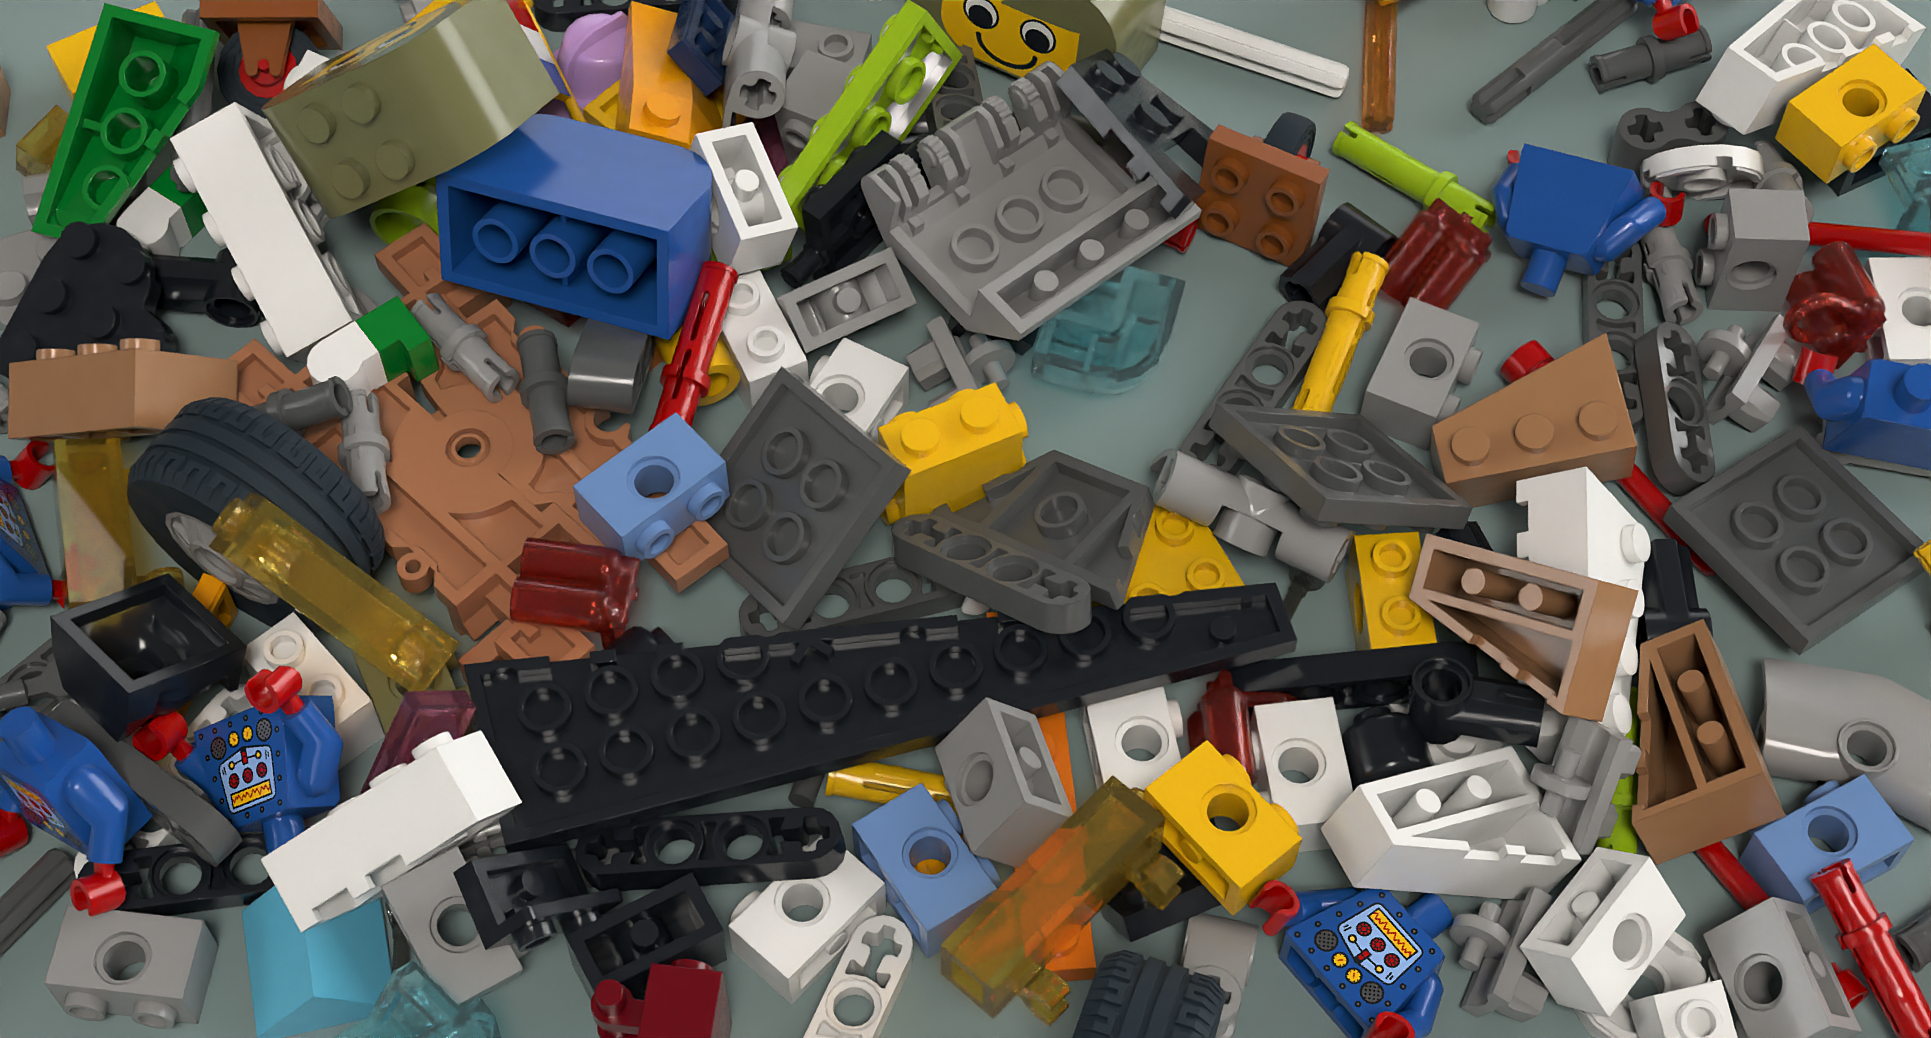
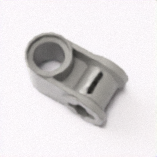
[1180,913,1259,1038]

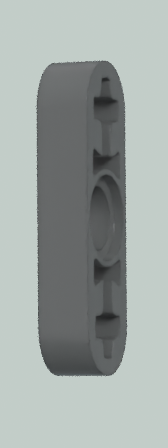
[1635,321,1715,495]

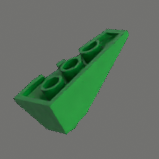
[31,3,220,240]

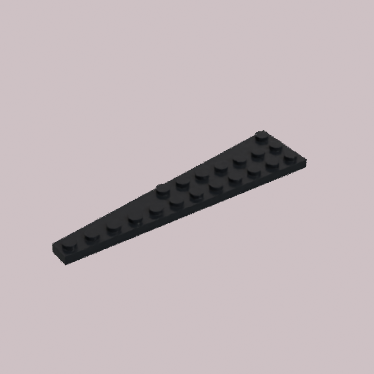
[463,582,1298,854]

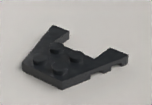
[1056,49,1213,219]

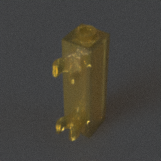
[53,438,185,611]
[208,491,460,698]
[941,775,1184,1026]

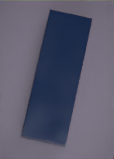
[667,0,735,96]

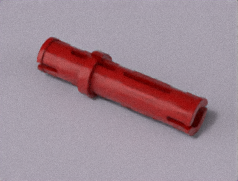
[648,261,739,432]
[1809,858,1931,1038]

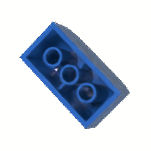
[436,114,712,340]

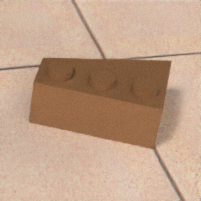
[1430,333,1638,508]
[8,338,237,444]
[1409,533,1639,722]
[1632,619,1786,865]

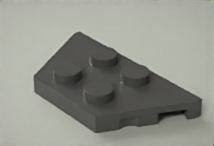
[930,450,1155,611]

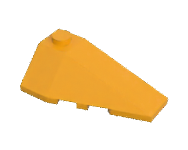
[615,1,722,149]

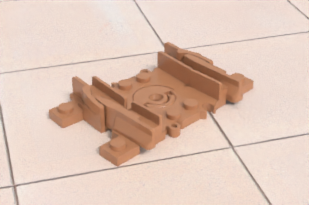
[228,222,729,684]

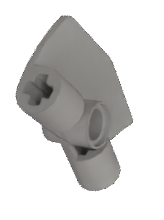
[722,0,797,128]
[1150,448,1357,583]
[1754,658,1931,832]

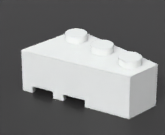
[261,730,522,933]
[1320,745,1582,900]

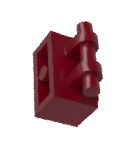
[591,959,732,1038]

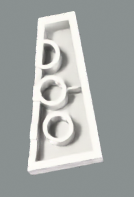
[1695,0,1926,135]
[170,102,364,363]
[1516,467,1651,765]

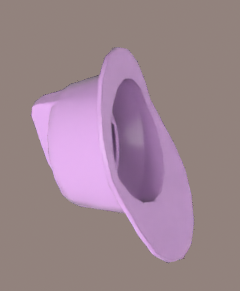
[536,11,628,119]

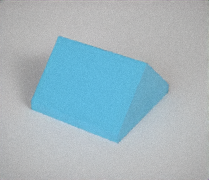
[241,886,399,1038]

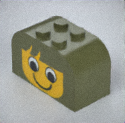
[261,0,559,219]
[905,0,1166,78]

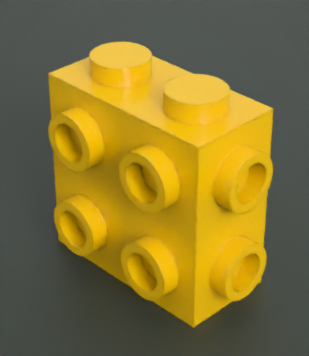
[878,382,1028,525]
[1091,505,1245,607]

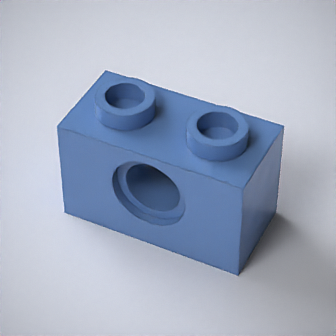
[573,412,730,571]
[1738,774,1915,915]
[852,783,1001,958]

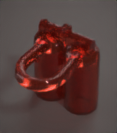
[1380,198,1493,311]
[1783,241,1887,370]
[510,537,641,649]
[1186,670,1299,786]

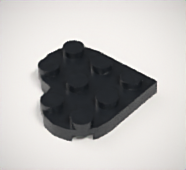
[0,221,176,379]

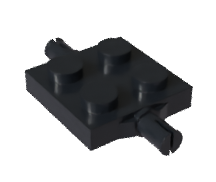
[780,130,923,289]

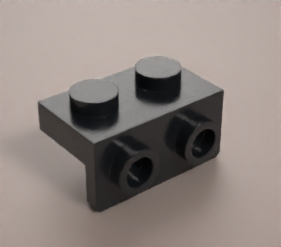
[453,843,624,952]

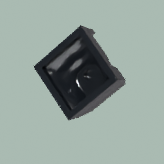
[50,573,247,742]

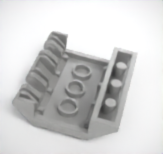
[861,61,1202,341]

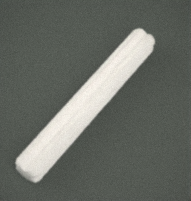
[1159,6,1349,98]

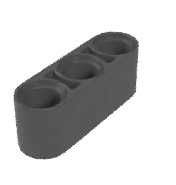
[567,318,656,415]

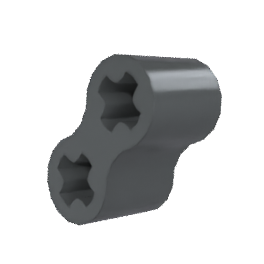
[1607,101,1729,184]

